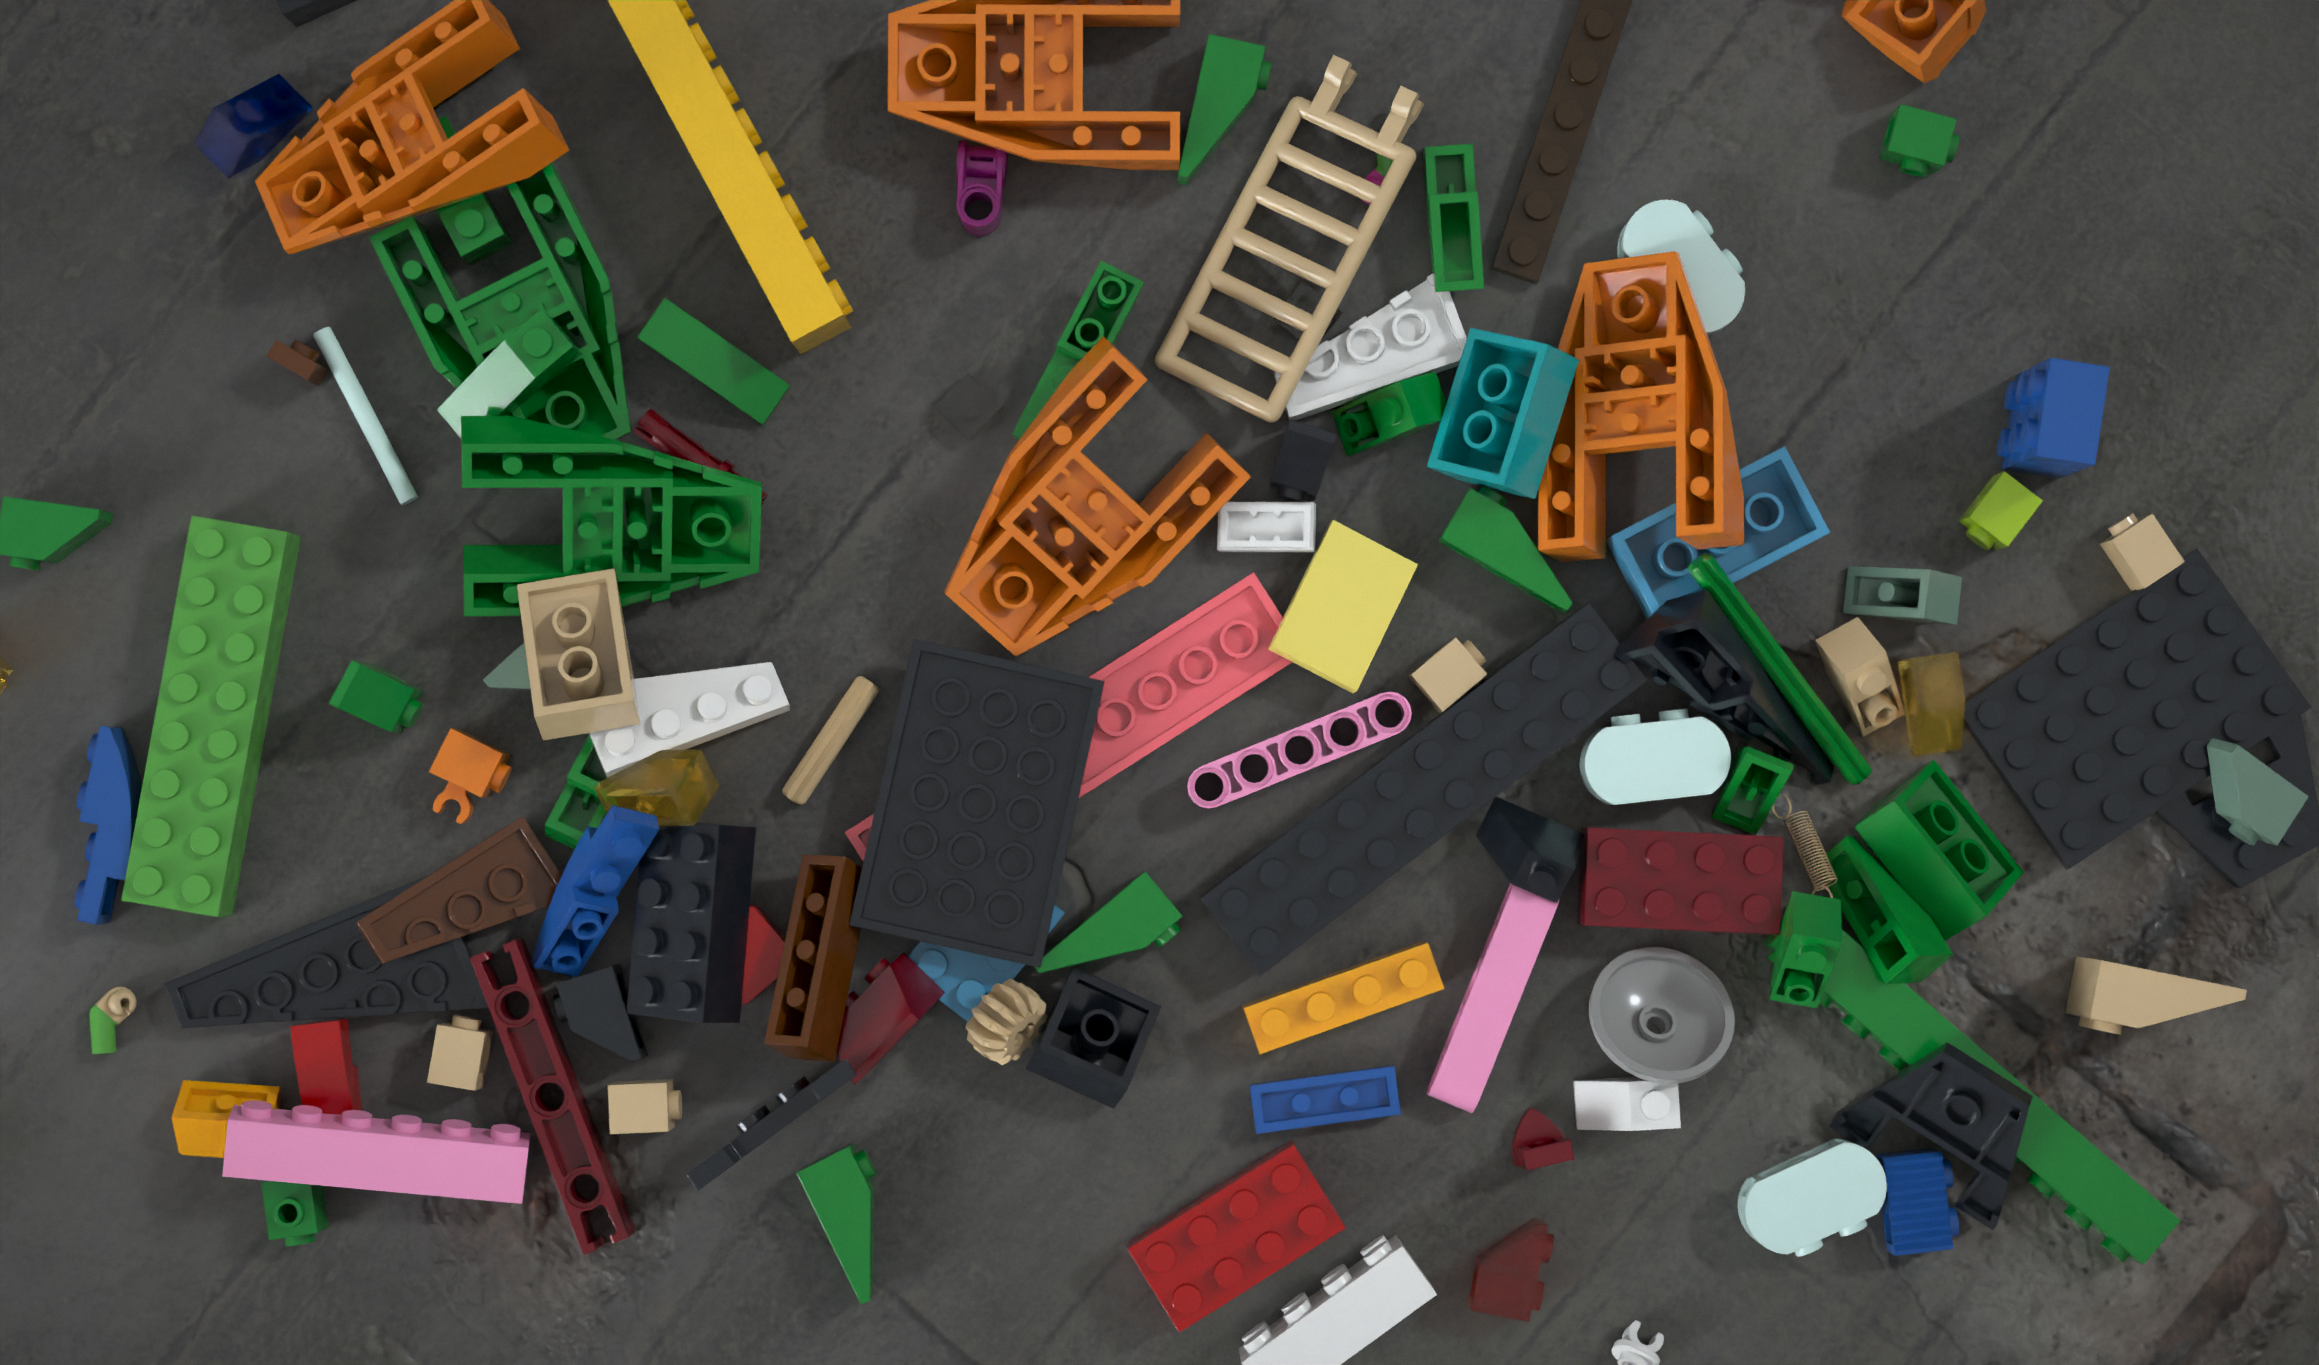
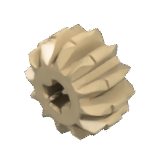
[966,978,1047,1065]

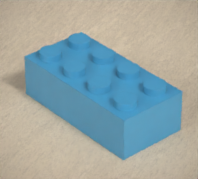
[1606,446,1830,620]

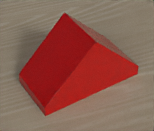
[741,905,786,1004]

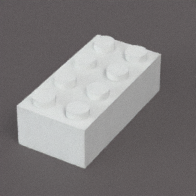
[1239,1235,1437,1365]

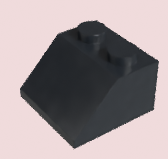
[1026,966,1161,1109]

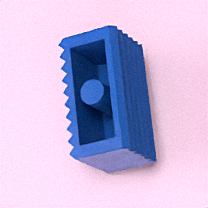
[1876,1148,1959,1256]

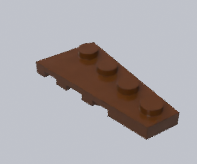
[355,816,562,964]

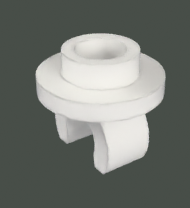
[1612,1320,1664,1365]

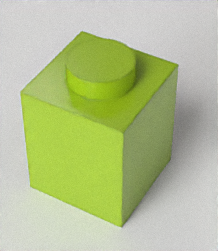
[1959,471,2043,550]

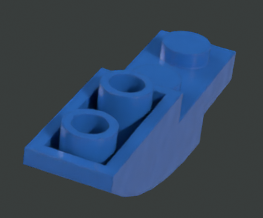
[74,725,142,925]
[532,805,659,977]

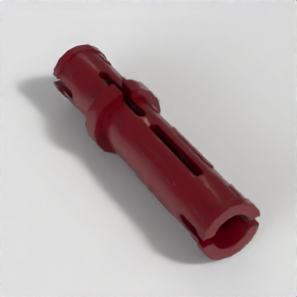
[633,409,768,506]

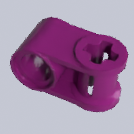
[956,140,1008,236]

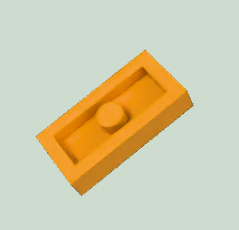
[171,1080,282,1158]

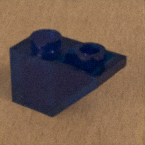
[195,74,312,179]

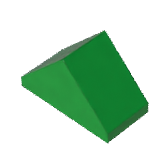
[1711,747,1794,835]

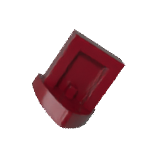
[1512,1108,1575,1171]

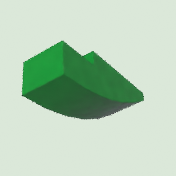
[1422,143,1484,292]
[637,298,791,426]
[545,734,631,850]

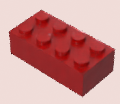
[1127,1139,1346,1333]

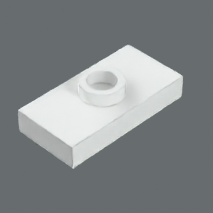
[1217,502,1316,552]

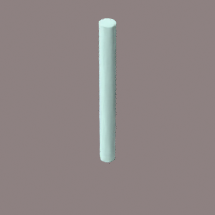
[313,327,418,506]

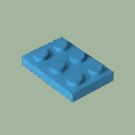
[908,905,1065,1022]

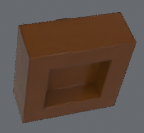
[267,339,329,386]

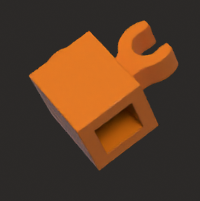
[429,728,512,824]

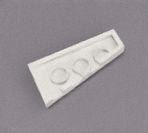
[1274,274,1467,421]
[589,662,790,779]

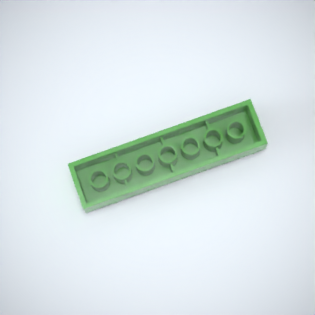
[121,515,301,917]

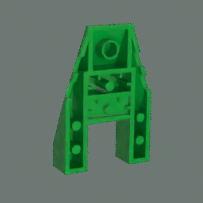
[369,161,632,440]
[461,416,762,616]

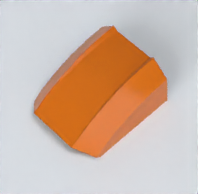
[1842,0,1986,84]

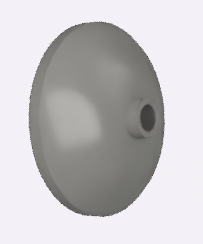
[1589,947,1735,1084]

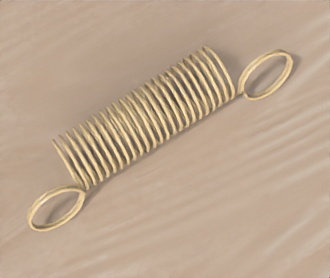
[1772,794,1838,898]

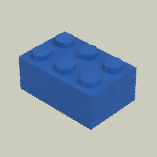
[1997,358,2110,479]

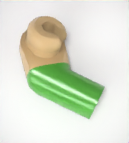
[89,987,137,1054]

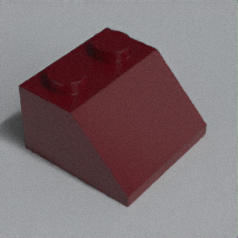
[837,952,945,1085]

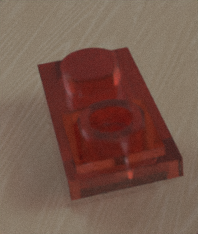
[1467,1218,1554,1322]

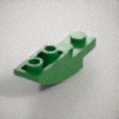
[1012,260,1144,440]

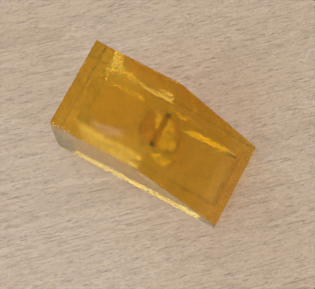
[1898,652,1965,756]
[595,750,720,826]

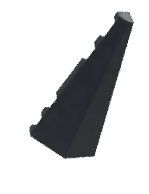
[1616,589,1834,785]

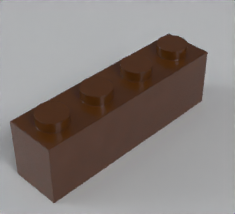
[764,854,862,1062]

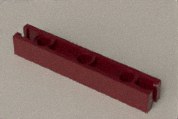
[470,938,635,1255]

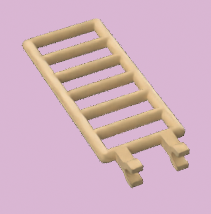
[1155,55,1424,423]

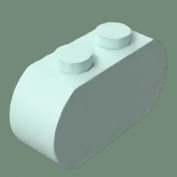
[1617,200,1745,337]
[1579,709,1731,805]
[1738,1138,1887,1257]

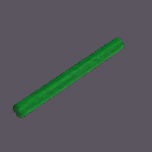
[1688,553,1872,785]

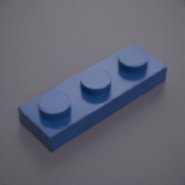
[1249,1065,1401,1134]

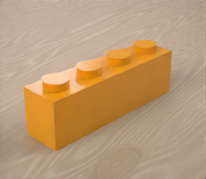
[1242,941,1444,1054]

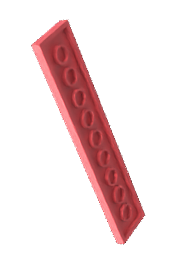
[845,572,1293,861]

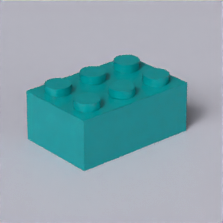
[1427,328,1579,499]

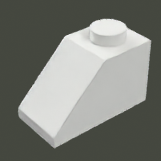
[1573,1077,1681,1131]

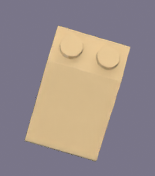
[517,568,641,741]
[2065,956,2247,1035]

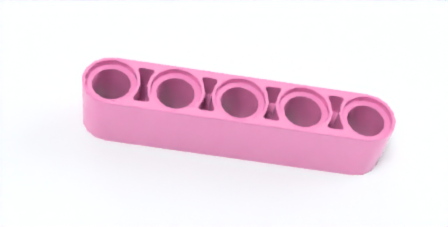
[1187,691,1412,809]
[1427,882,1560,1113]

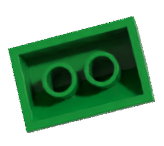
[1854,759,2024,941]

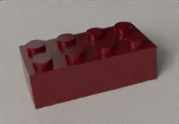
[1577,827,1784,935]

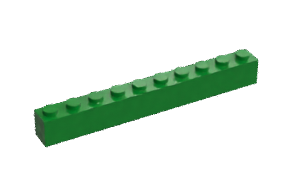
[1762,920,2181,1265]

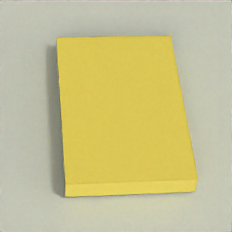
[1268,520,1418,694]

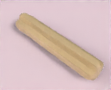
[782,676,879,805]

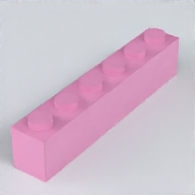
[222,1101,531,1204]

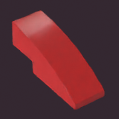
[290,1018,362,1115]

